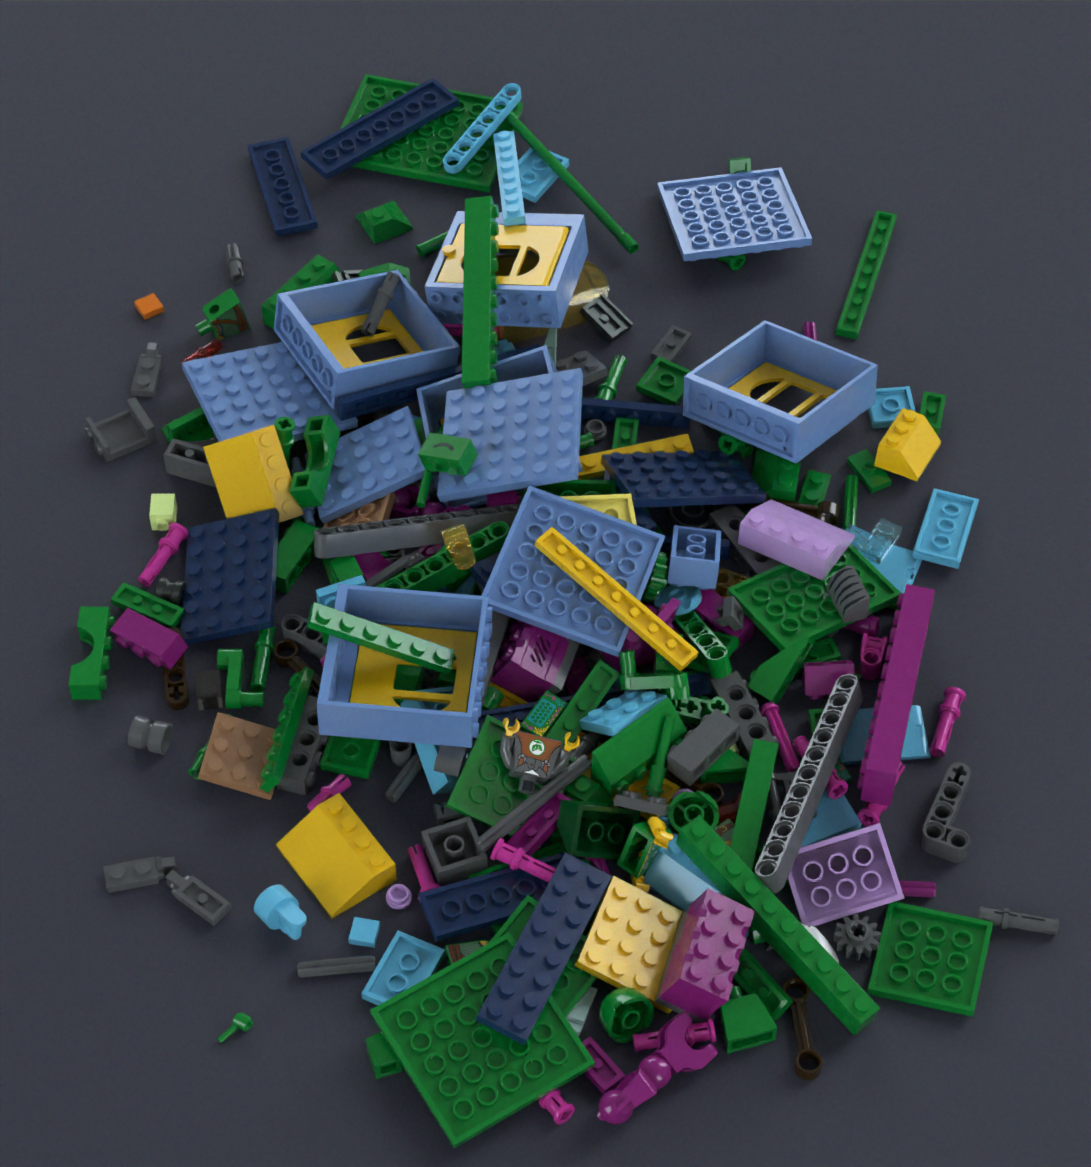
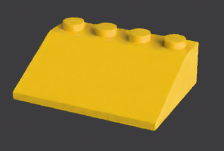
[203,425,304,523]
[276,793,397,919]

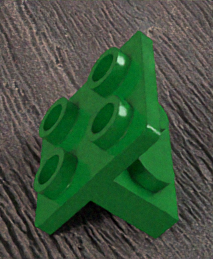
[161,407,214,443]

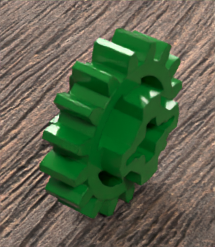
[641,552,669,603]

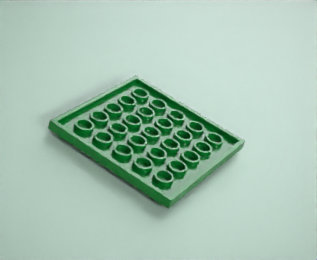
[370,932,595,1149]

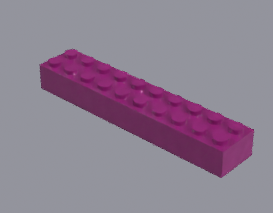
[857,584,935,807]

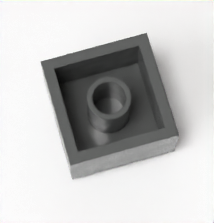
[421,816,488,887]

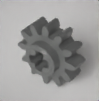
[833,913,881,960]

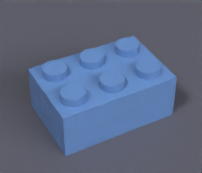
[667,525,721,590]

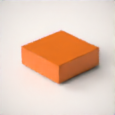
[134,293,164,320]

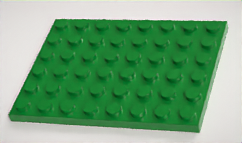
[340,74,523,193]

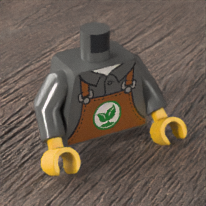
[499,718,580,795]

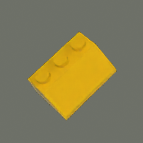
[874,408,941,481]

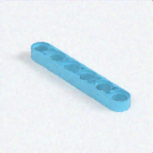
[443,83,522,174]

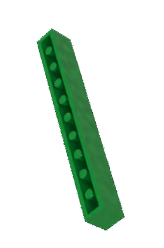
[462,196,499,389]
[675,815,880,1036]

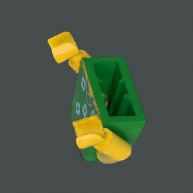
[617,817,673,893]

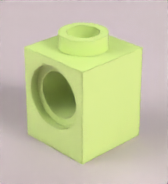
[149,493,177,531]

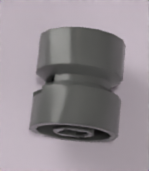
[128,715,173,755]

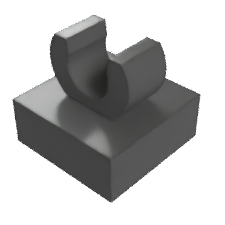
[716,596,744,631]

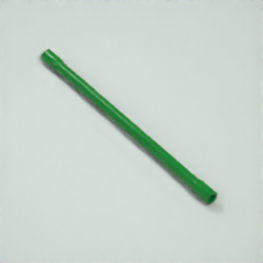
[500,106,639,254]

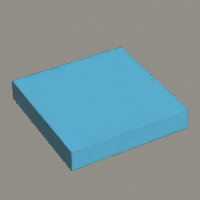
[868,386,916,429]

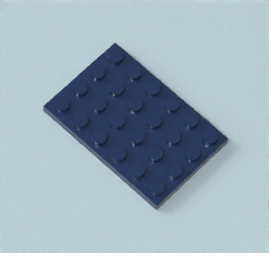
[601,449,766,508]
[181,508,279,645]

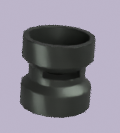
[156,577,187,605]

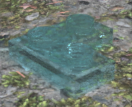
[845,518,903,564]

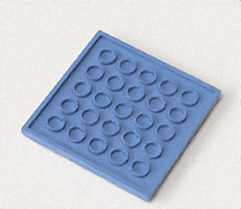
[657,167,812,261]
[182,342,358,441]
[437,368,583,502]
[481,486,665,657]

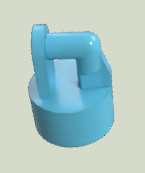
[254,884,306,940]

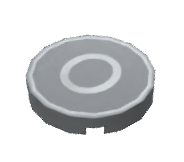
[669,505,716,529]

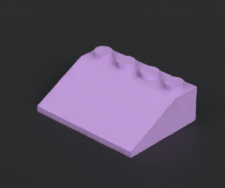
[738,499,855,580]
[788,823,904,927]

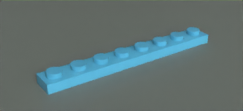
[493,131,526,226]

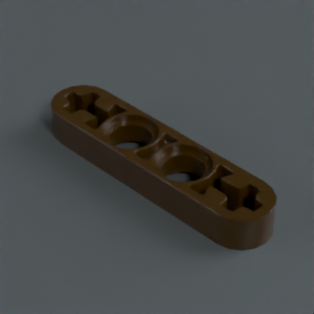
[163,627,189,710]

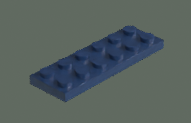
[248,137,318,237]
[418,852,565,942]

